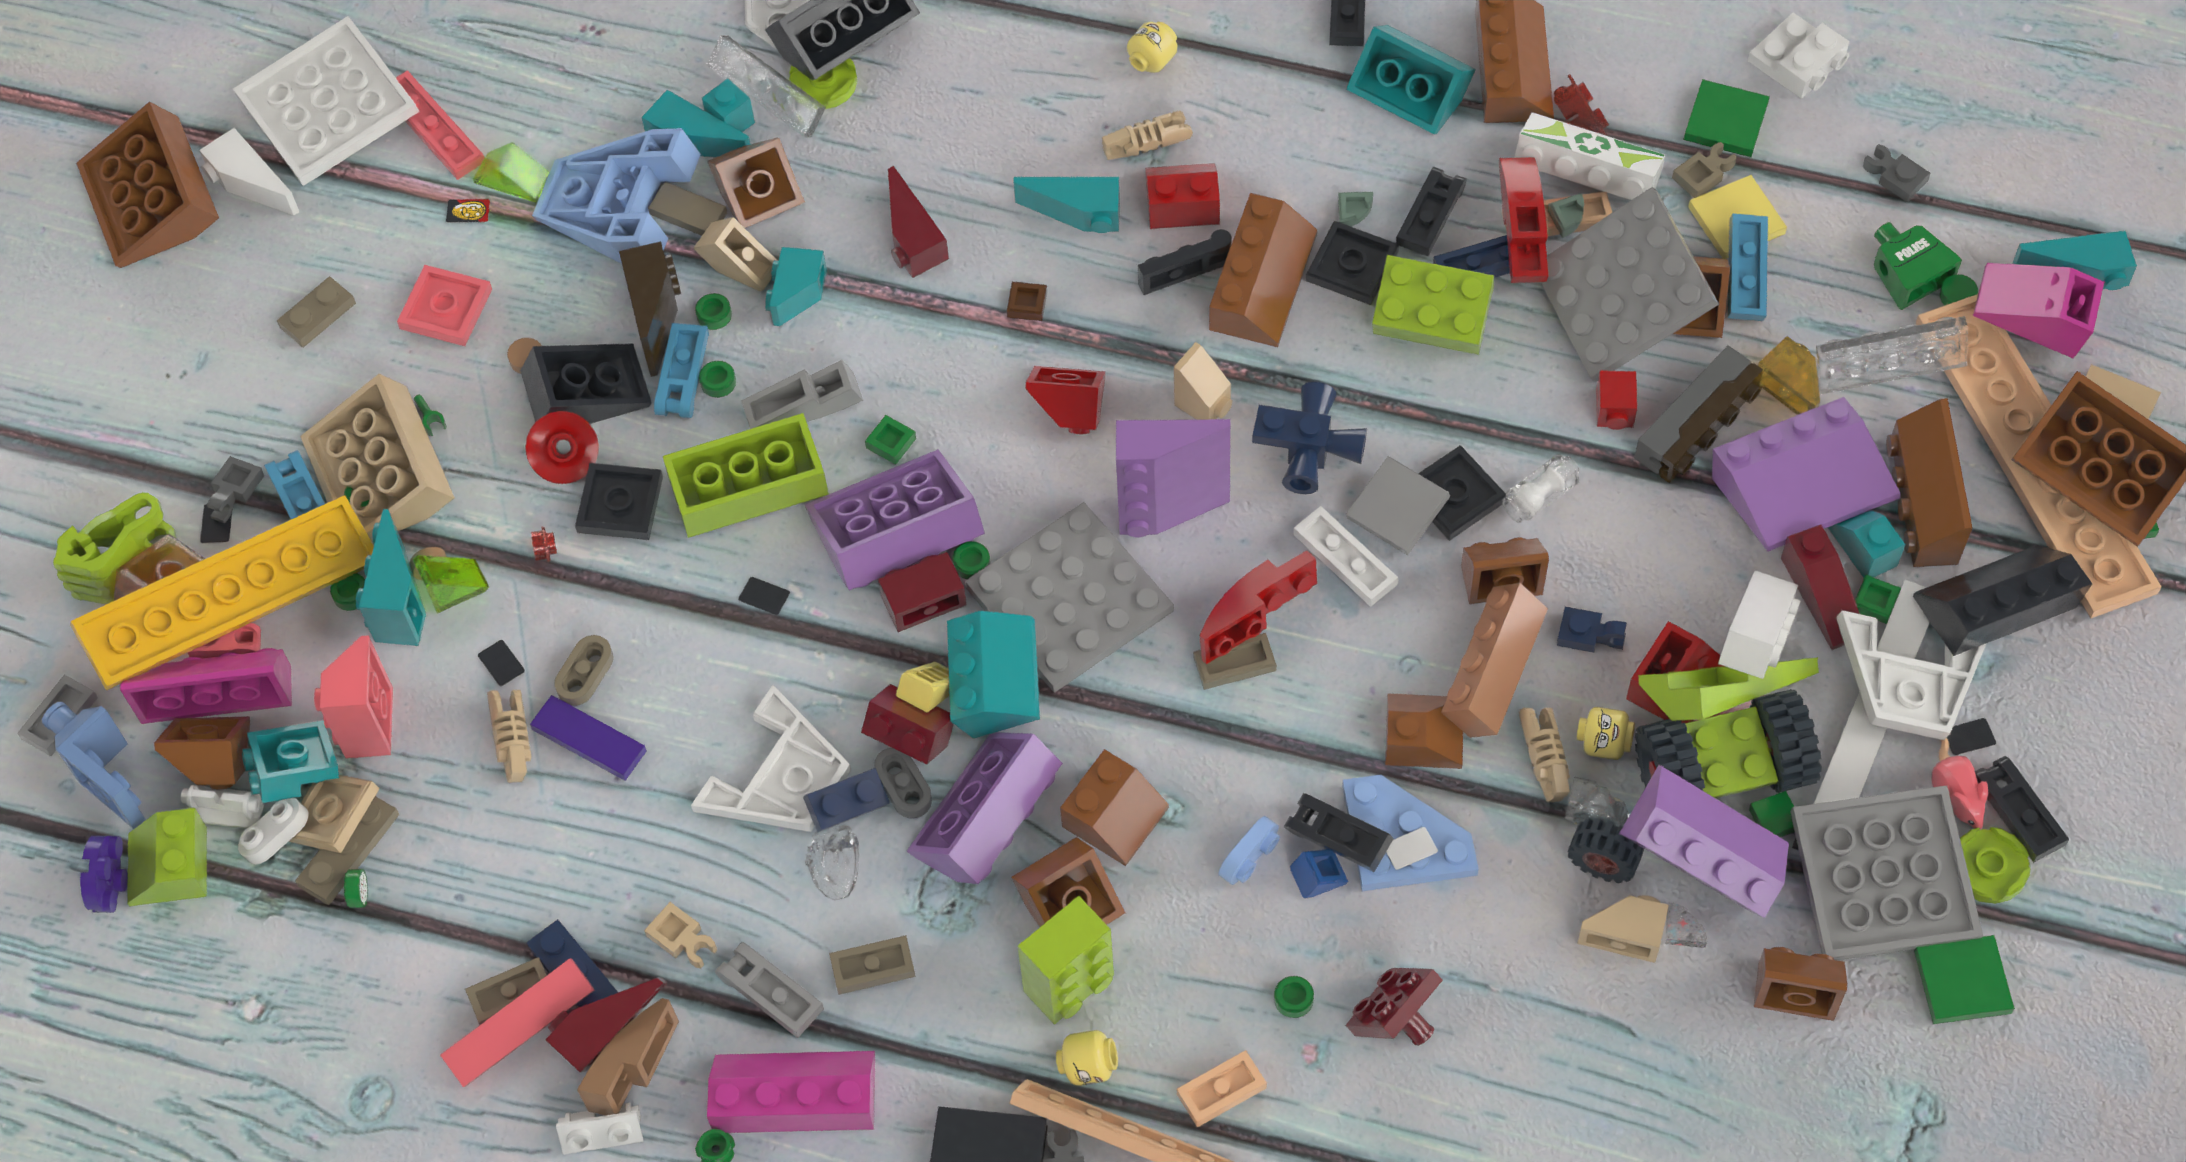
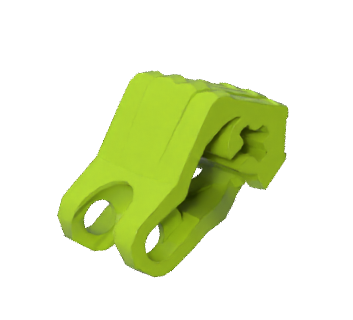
[53,492,178,605]

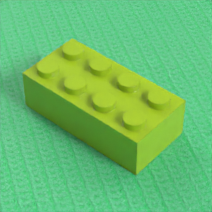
[662,413,829,538]

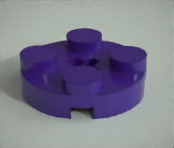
[80,836,128,913]

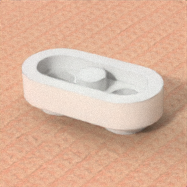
[238,798,309,865]

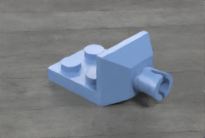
[42,702,146,829]

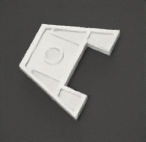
[1836,610,1987,740]
[691,685,851,832]

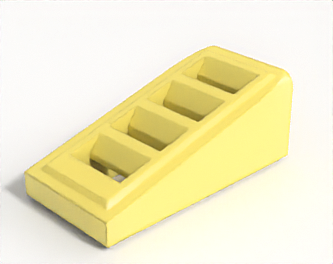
[896,662,950,712]

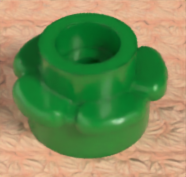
[695,1129,735,1162]

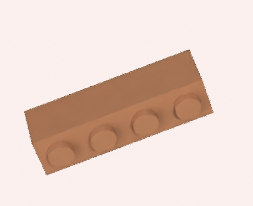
[1441,583,1548,738]

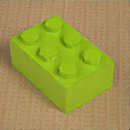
[1372,255,1494,355]
[1017,896,1114,1025]

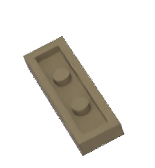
[295,796,399,905]

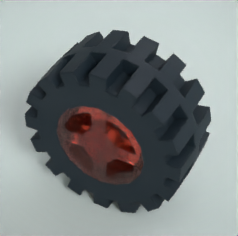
[1567,818,1644,883]

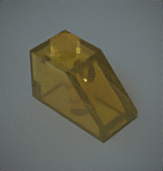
[1758,336,1820,415]

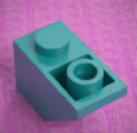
[765,247,827,326]

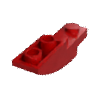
[1499,157,1549,283]
[1199,550,1318,664]

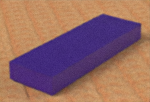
[530,695,647,781]

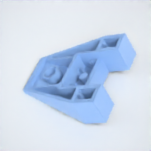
[532,128,701,264]

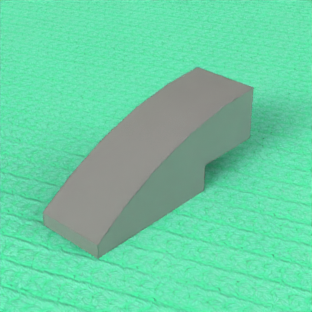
[741,360,863,429]

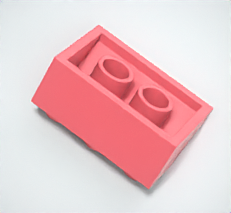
[314,635,393,758]

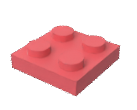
[397,265,492,346]

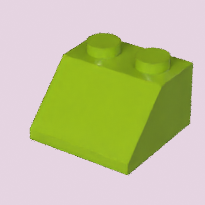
[127,808,207,907]

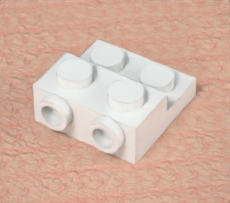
[1748,13,1850,99]

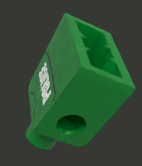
[1874,222,1962,310]

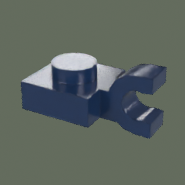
[1557,606,1627,653]

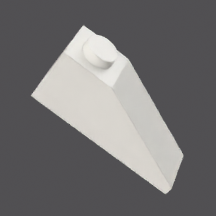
[199,128,299,216]

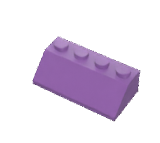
[907,732,1063,884]
[1619,765,1789,918]

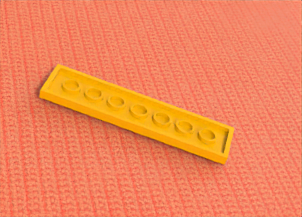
[70,495,374,691]

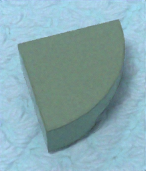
[1338,192,1373,227]
[1548,193,1584,238]

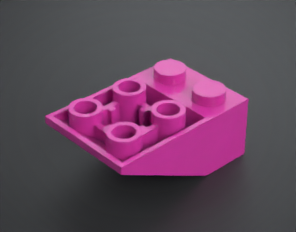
[1973,263,2104,359]

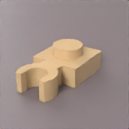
[644,902,717,969]

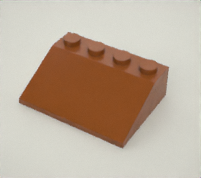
[76,101,219,268]
[2011,371,2186,547]

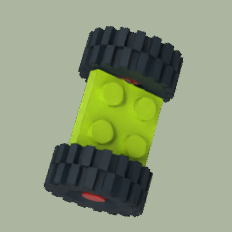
[1635,689,1822,798]

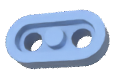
[1219,816,1280,885]

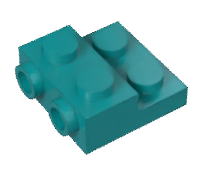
[242,720,339,803]

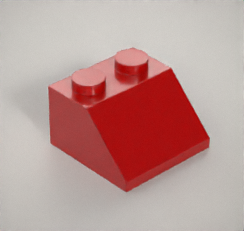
[1145,163,1220,229]

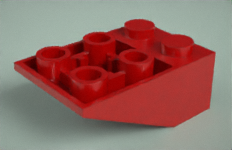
[1626,621,1764,724]

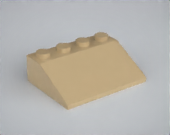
[300,374,455,542]

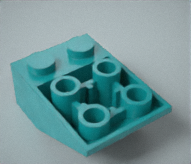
[356,509,426,646]

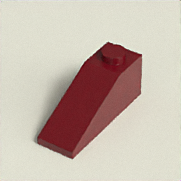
[888,166,949,278]
[1781,524,1860,650]
[545,977,667,1073]

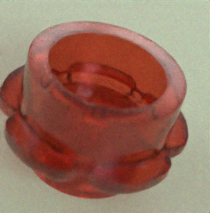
[531,526,557,562]

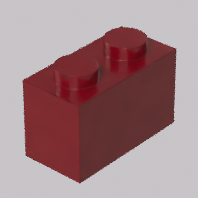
[878,552,967,632]
[861,684,954,765]

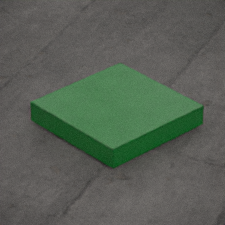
[1683,79,1770,158]
[1914,935,2015,1024]

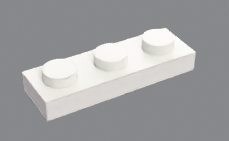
[1293,506,1398,607]

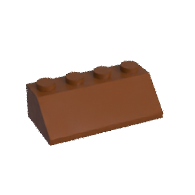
[1475,0,1554,123]
[1209,193,1317,347]
[1886,398,1973,567]

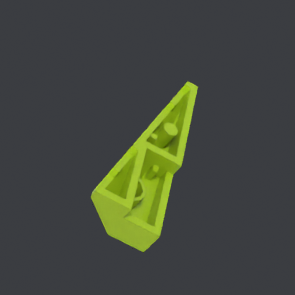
[1638,657,1819,721]

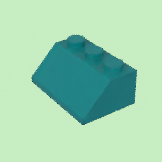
[1346,25,1476,135]
[947,611,1040,739]

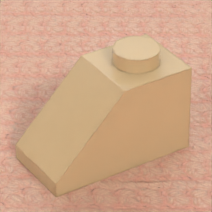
[693,217,777,291]
[1174,342,1232,420]
[1577,895,1669,963]

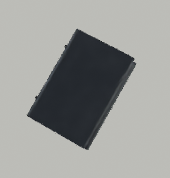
[930,1106,1048,1162]

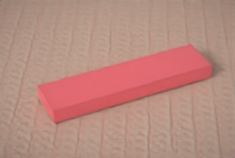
[396,70,486,180]
[440,958,595,1087]

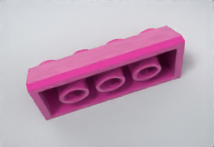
[120,648,292,724]
[707,1051,875,1133]

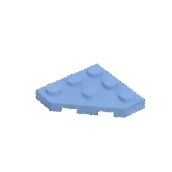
[1342,775,1479,891]

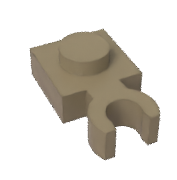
[1672,142,1737,198]

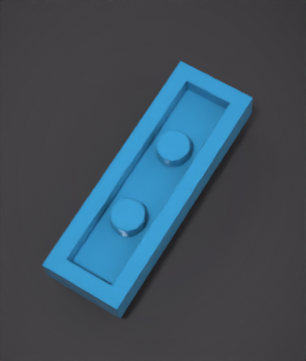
[1728,213,1768,321]

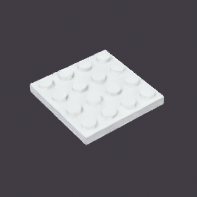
[233,16,420,186]

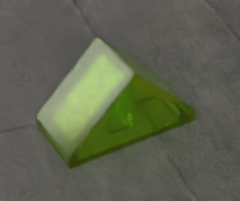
[473,142,550,203]
[413,555,489,614]

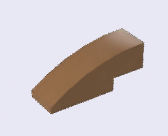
[577,998,679,1115]

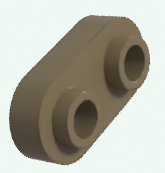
[554,635,613,706]

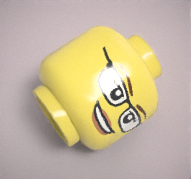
[1127,22,1177,73]
[1577,707,1635,760]
[1056,1030,1118,1086]

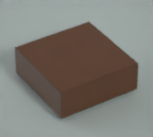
[1007,281,1047,321]

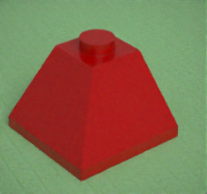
[1025,366,1106,434]

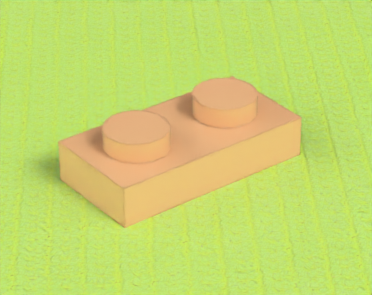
[1177,1050,1267,1127]

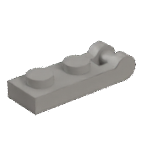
[715,942,824,1038]

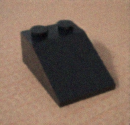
[520,343,652,424]

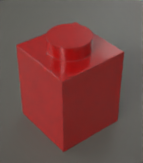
[1596,370,1637,430]

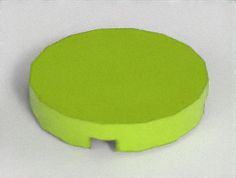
[789,58,858,110]
[1960,827,2031,904]

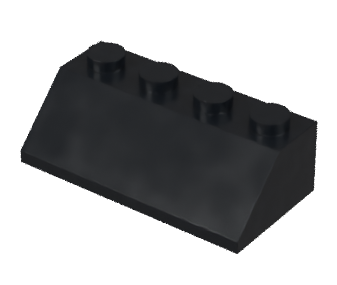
[765,0,920,81]
[1913,545,2092,656]

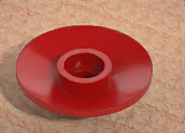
[525,411,599,484]

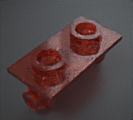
[1554,74,1609,136]

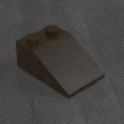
[619,241,681,377]

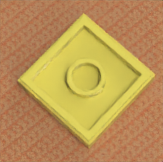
[1688,175,1787,259]

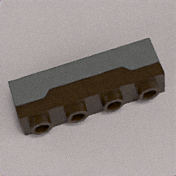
[1634,345,1763,483]

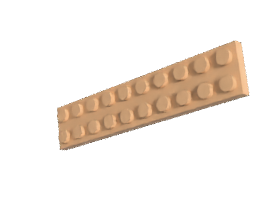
[1916,294,2161,618]

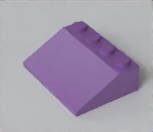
[1712,397,1900,552]
[1116,419,1231,538]
[804,449,985,591]

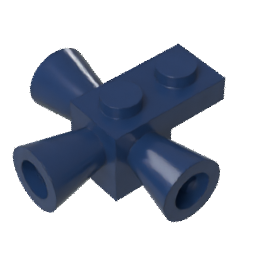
[1252,382,1367,494]

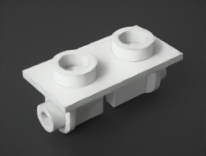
[181,785,265,828]
[556,1102,644,1155]

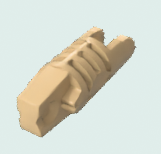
[1102,111,1193,160]
[487,690,531,783]
[1519,708,1570,802]

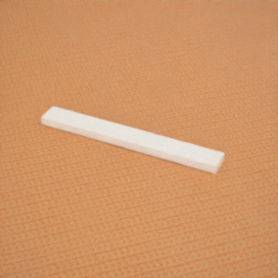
[1814,580,1930,804]

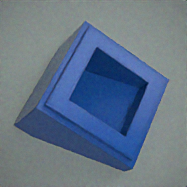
[1290,849,1349,899]

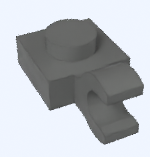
[207,456,264,523]

